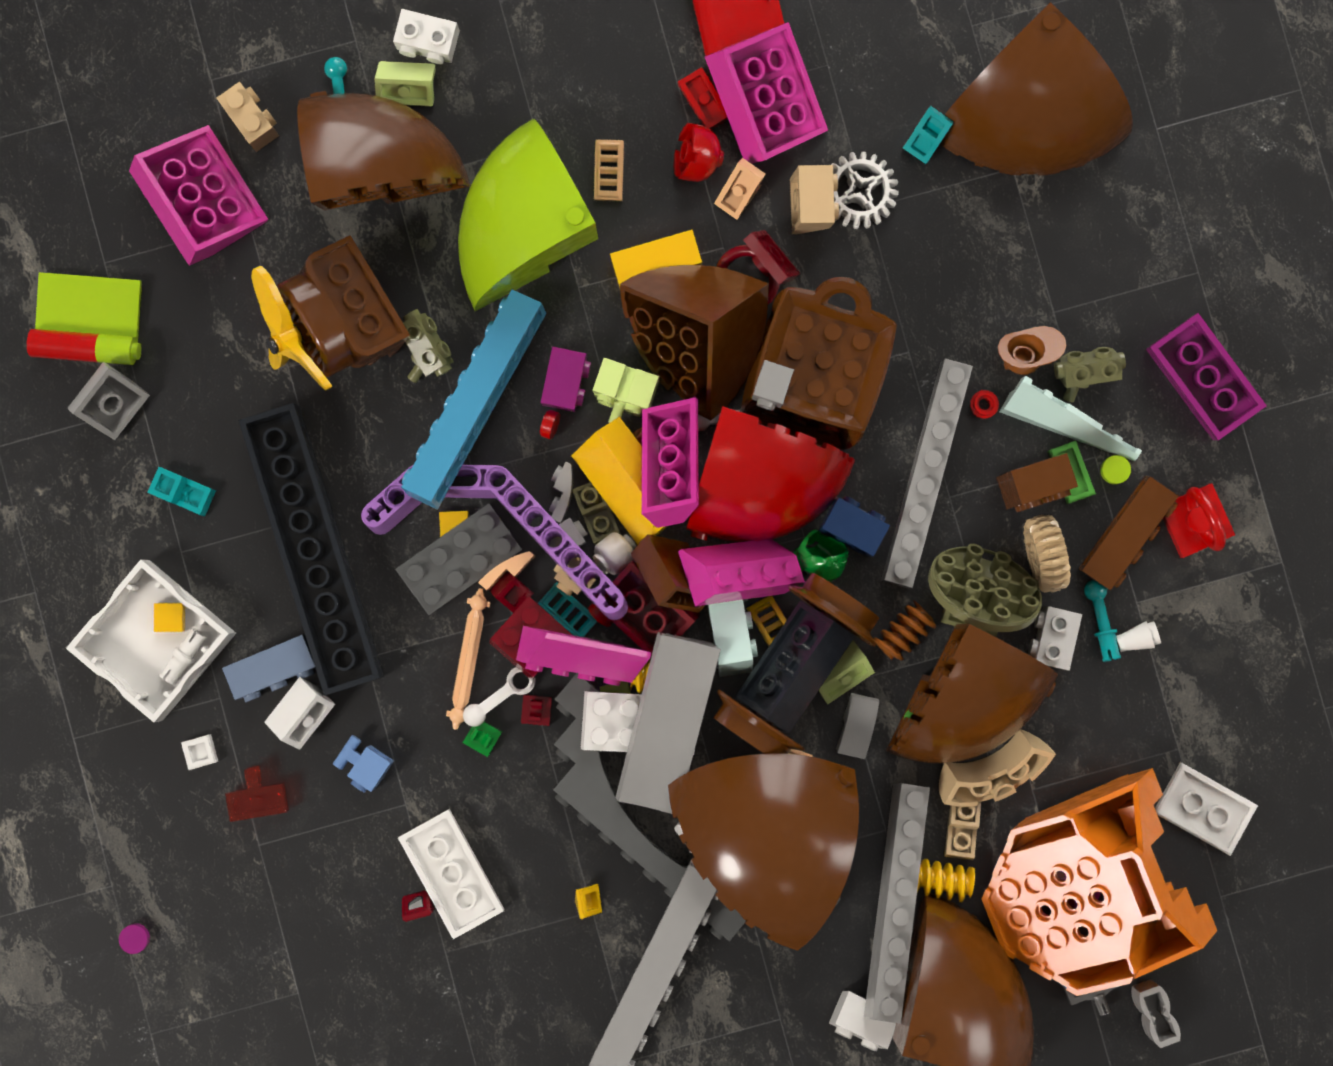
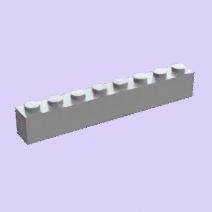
[881,359,973,588]
[864,783,930,1024]
[589,858,718,1066]

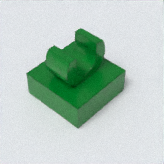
[463,721,503,757]

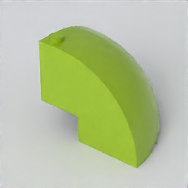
[458,118,598,311]

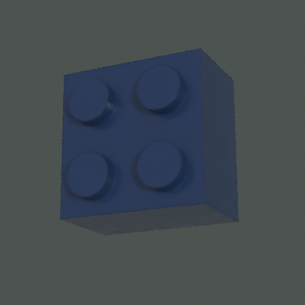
[818,496,890,558]

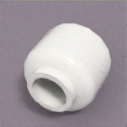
[593,532,636,575]

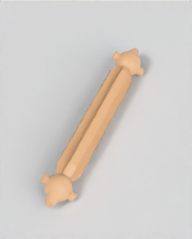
[446,588,490,730]

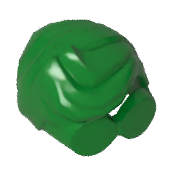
[793,529,848,581]

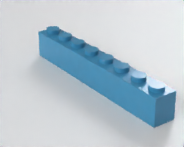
[401,290,546,510]

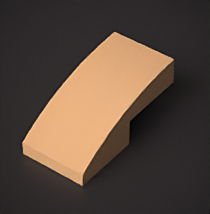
[478,551,535,590]

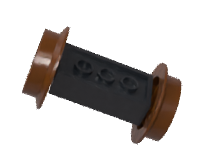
[713,573,880,754]

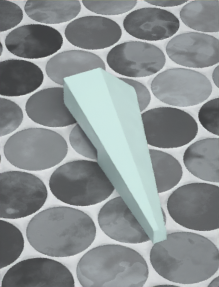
[999,376,1142,461]

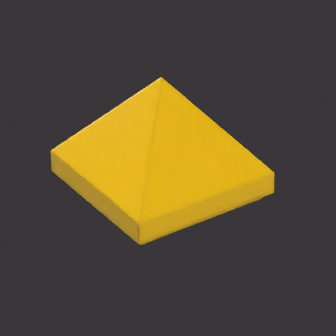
[575,884,602,919]

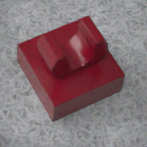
[521,694,553,726]

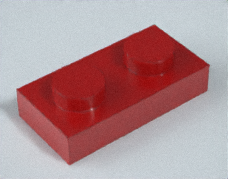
[678,67,728,130]

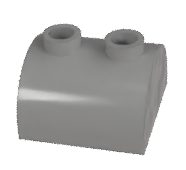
[68,362,150,440]

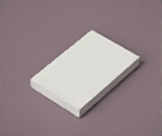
[1155,763,1258,856]

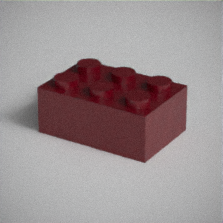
[593,560,700,656]

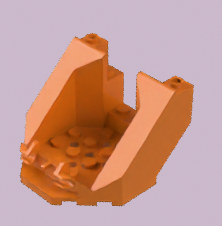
[982,768,1217,996]

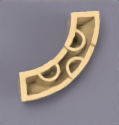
[939,729,1056,807]

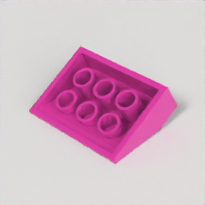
[705,22,828,164]
[129,125,268,266]

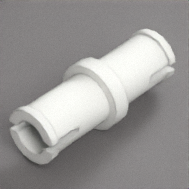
[160,627,207,685]

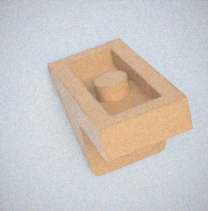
[714,158,766,219]

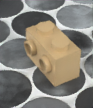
[217,81,279,152]

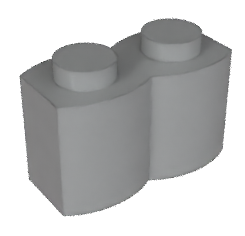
[1131,979,1181,1048]

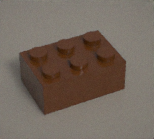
[996,453,1078,512]

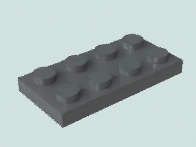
[395,503,522,615]

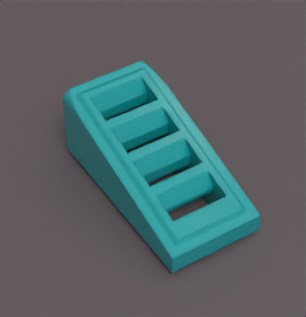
[538,582,598,637]

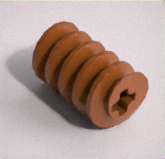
[873,600,937,661]

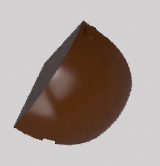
[620,265,769,421]

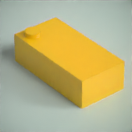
[571,417,668,545]

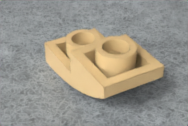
[944,802,981,861]

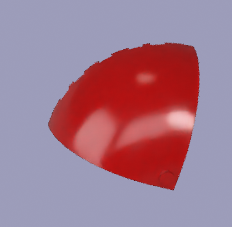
[686,406,855,542]

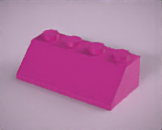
[642,397,699,528]
[678,539,805,606]
[516,626,651,686]

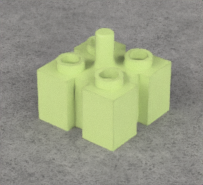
[593,358,659,423]

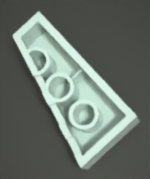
[708,599,758,677]

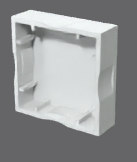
[66,560,236,722]

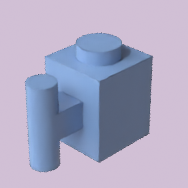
[333,735,394,792]

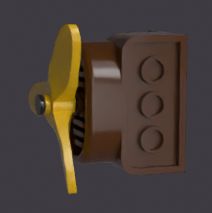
[251,235,410,390]

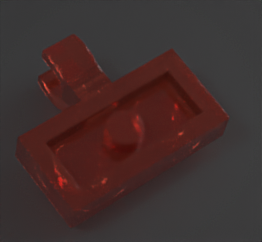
[225,766,289,822]

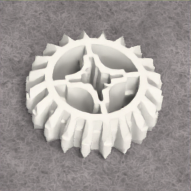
[831,152,898,229]

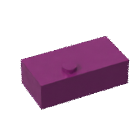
[1146,313,1267,441]

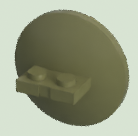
[928,544,1042,637]

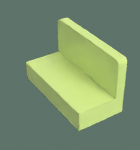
[375,61,435,106]
[819,640,875,704]

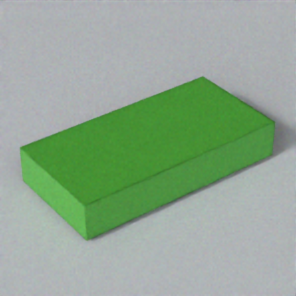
[1047,441,1096,504]

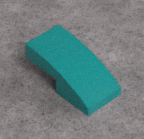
[903,106,954,164]
[147,467,216,517]

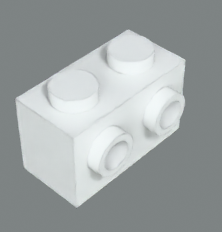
[393,9,460,64]
[1028,606,1082,670]
[264,677,335,750]
[829,991,896,1052]

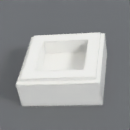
[181,734,218,770]

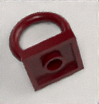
[716,230,801,305]

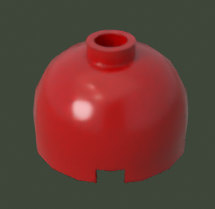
[673,123,724,182]

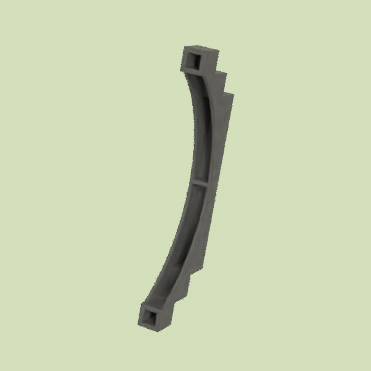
[553,673,841,941]

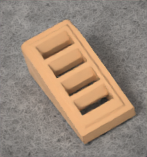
[594,140,624,201]

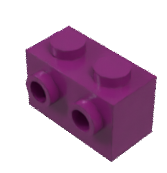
[541,346,591,412]

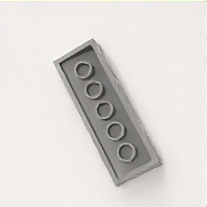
[615,632,721,814]

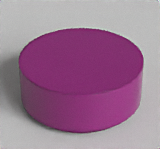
[119,923,150,954]

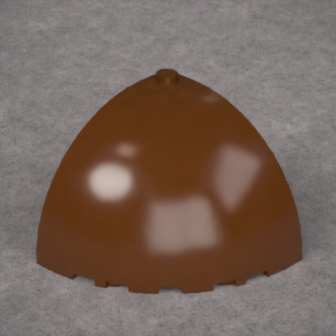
[940,2,1133,176]
[297,91,471,211]
[885,624,1058,763]
[668,753,859,951]
[893,891,1034,1066]

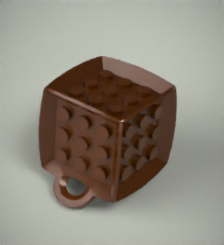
[740,277,897,450]

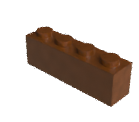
[1078,475,1178,591]

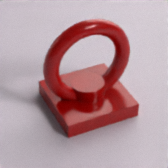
[1163,483,1235,558]

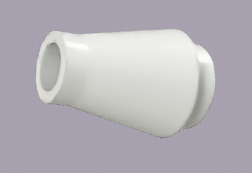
[1116,621,1161,652]

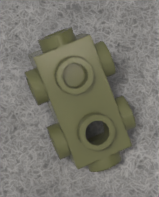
[403,309,454,383]
[1054,347,1126,403]

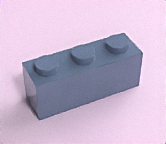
[222,635,315,703]

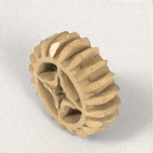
[1023,515,1071,593]

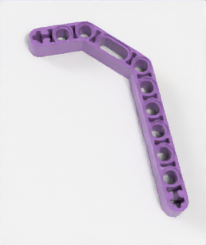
[361,465,628,620]

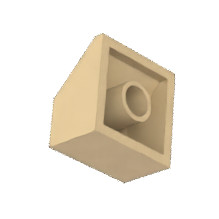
[790,165,839,234]

